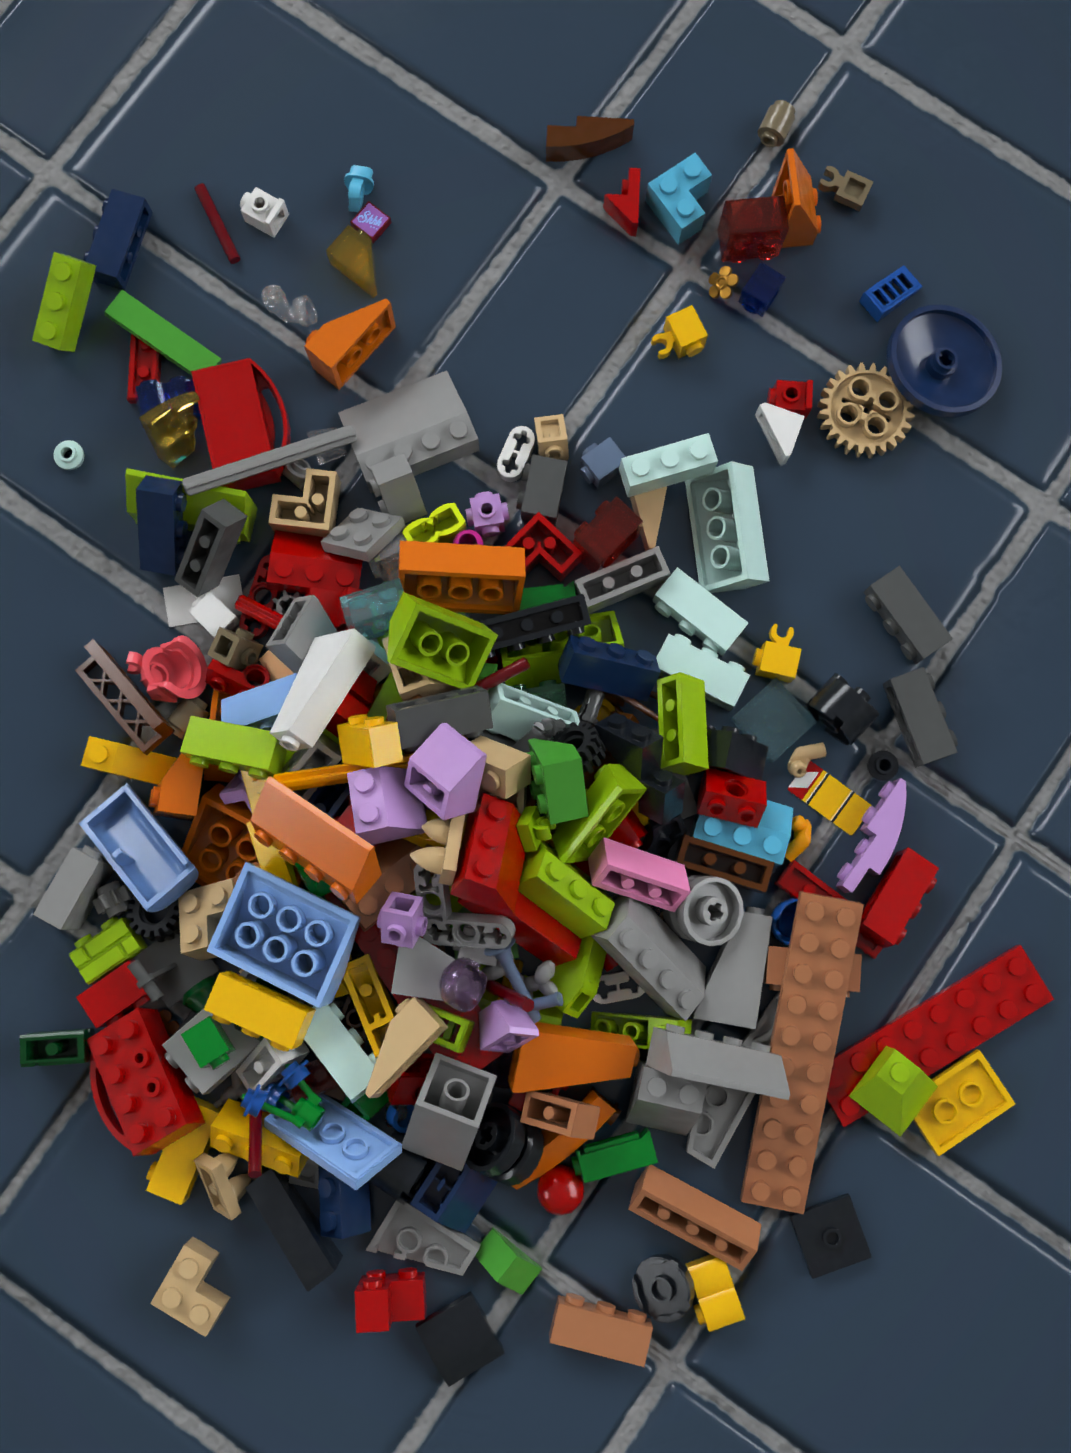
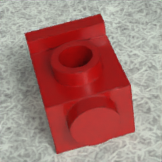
[767,380,813,419]

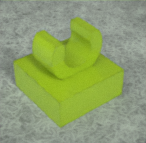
[516,806,556,852]

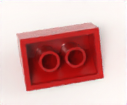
[266,530,363,595]
[450,793,526,916]

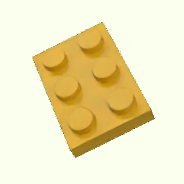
[913,1049,1016,1156]

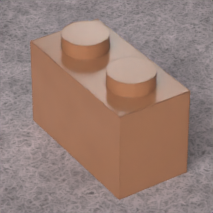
[520,1091,601,1140]

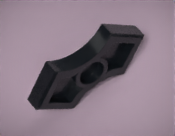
[637,814,687,859]

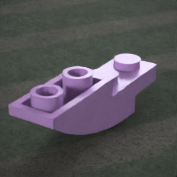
[836,778,906,893]

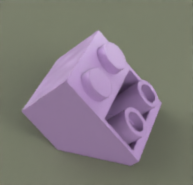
[404,723,487,820]

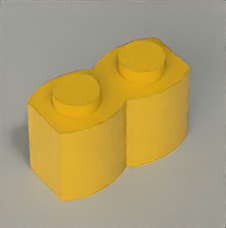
[685,1254,745,1332]

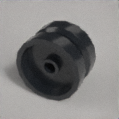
[465,1102,544,1186]

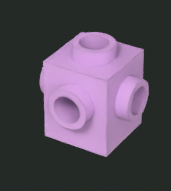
[465,491,509,537]
[377,891,428,949]

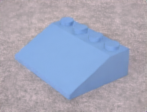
[207,862,361,1008]

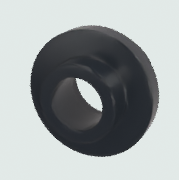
[867,751,899,781]

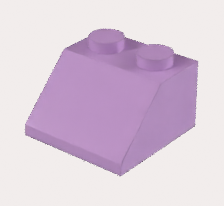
[347,766,427,845]

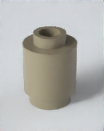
[757,100,795,147]
[167,697,210,740]

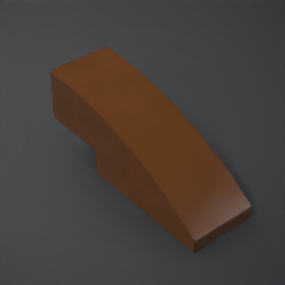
[546,116,634,162]

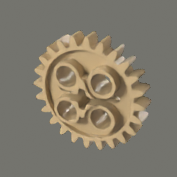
[817,362,915,459]

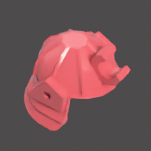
[126,635,207,703]

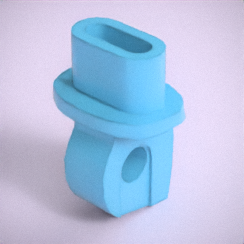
[344,165,374,212]

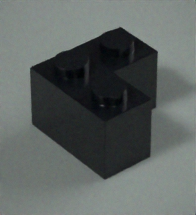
[704,725,769,780]

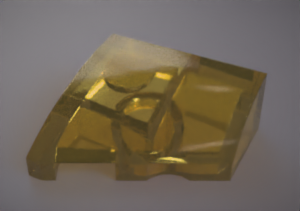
[139,391,200,468]

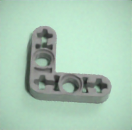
[413,864,516,949]

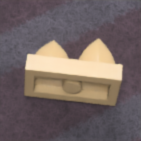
[410,814,465,886]
[194,1153,252,1221]

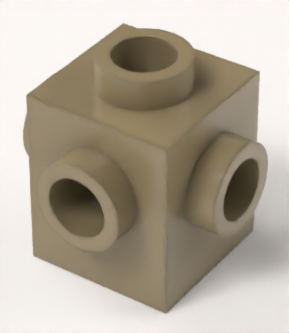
[207,627,264,671]

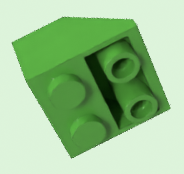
[525,738,589,825]

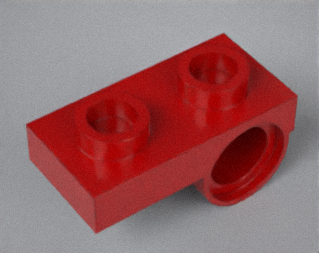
[205,659,270,696]

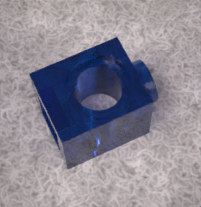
[738,262,786,317]

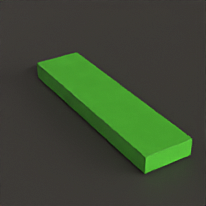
[104,290,221,376]

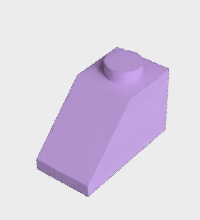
[479,1000,539,1053]

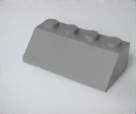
[591,895,706,1021]
[646,1023,790,1100]

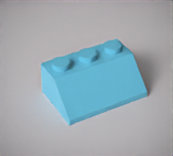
[690,800,793,866]

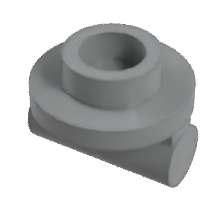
[282,459,311,491]

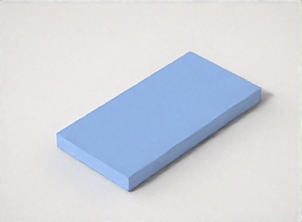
[264,1084,402,1190]

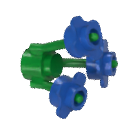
[240,1060,326,1132]

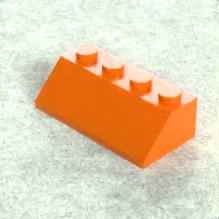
[396,540,526,615]
[250,776,382,904]

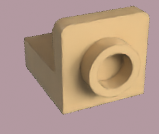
[534,414,569,461]

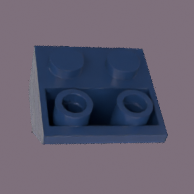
[410,1161,497,1234]

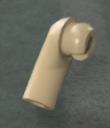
[787,742,826,778]

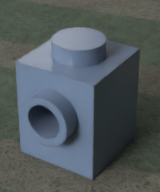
[580,437,626,489]

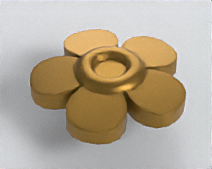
[708,266,739,300]

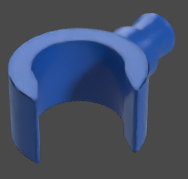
[386,1105,414,1133]

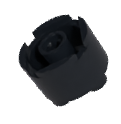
[805,673,879,746]
[372,1130,434,1205]

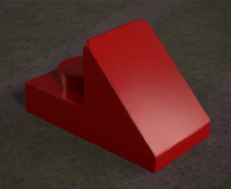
[603,168,641,237]

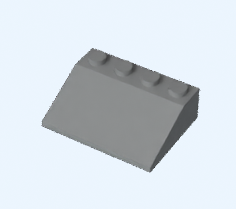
[338,370,479,493]

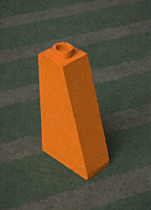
[508,1022,639,1093]

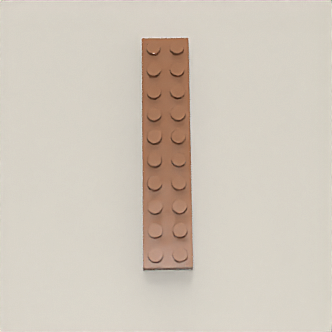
[740,891,864,1214]

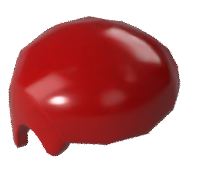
[537,1164,584,1216]

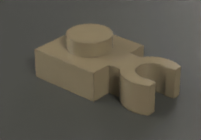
[817,166,874,212]

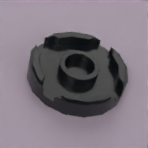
[632,1254,695,1323]

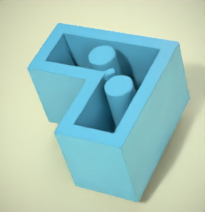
[645,152,712,245]

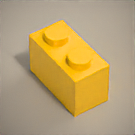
[337,714,403,768]

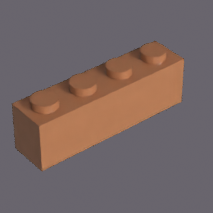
[628,1165,761,1271]

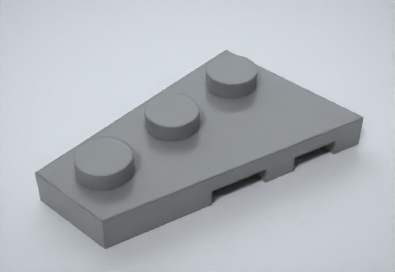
[686,1084,755,1169]
[366,1200,481,1276]

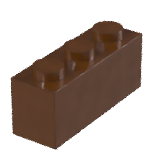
[674,835,775,893]

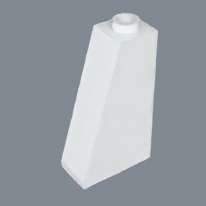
[269,628,376,751]

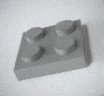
[320,507,406,562]

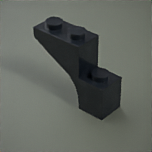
[594,713,685,825]

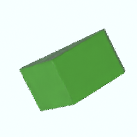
[475,1227,542,1295]

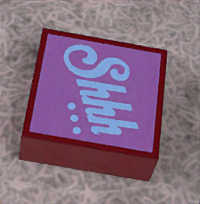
[350,201,392,244]

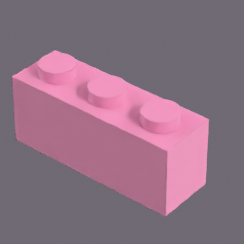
[588,837,691,912]

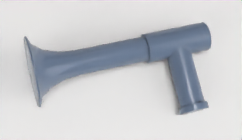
[484,937,563,1023]

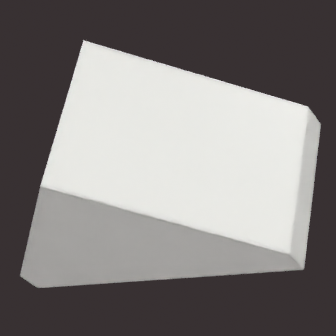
[755,402,805,466]

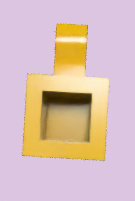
[651,305,708,359]
[752,623,802,683]

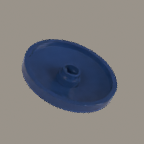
[886,305,1002,418]

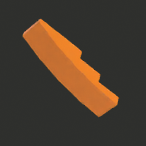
[512,1090,616,1190]

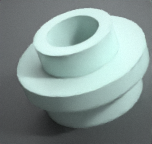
[54,440,84,470]

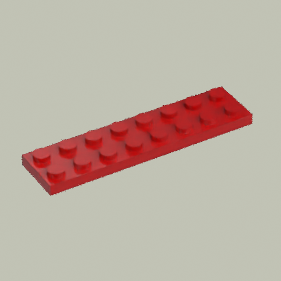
[826,945,1054,1127]

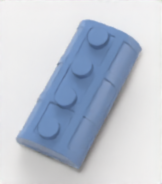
[79,783,199,913]

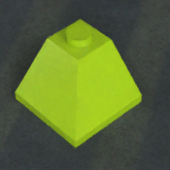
[849,1046,938,1137]

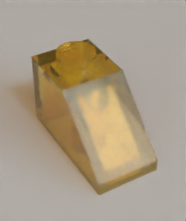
[326,225,377,298]

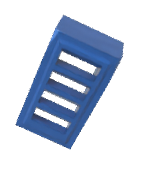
[859,265,923,323]

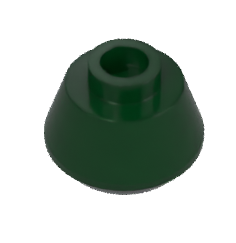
[183,976,217,1014]

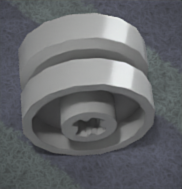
[663,873,744,946]

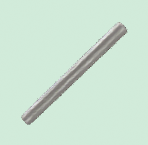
[182,425,357,496]

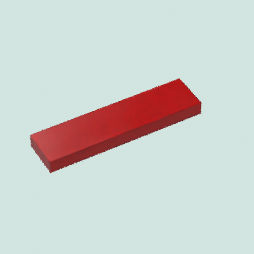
[774,860,883,959]

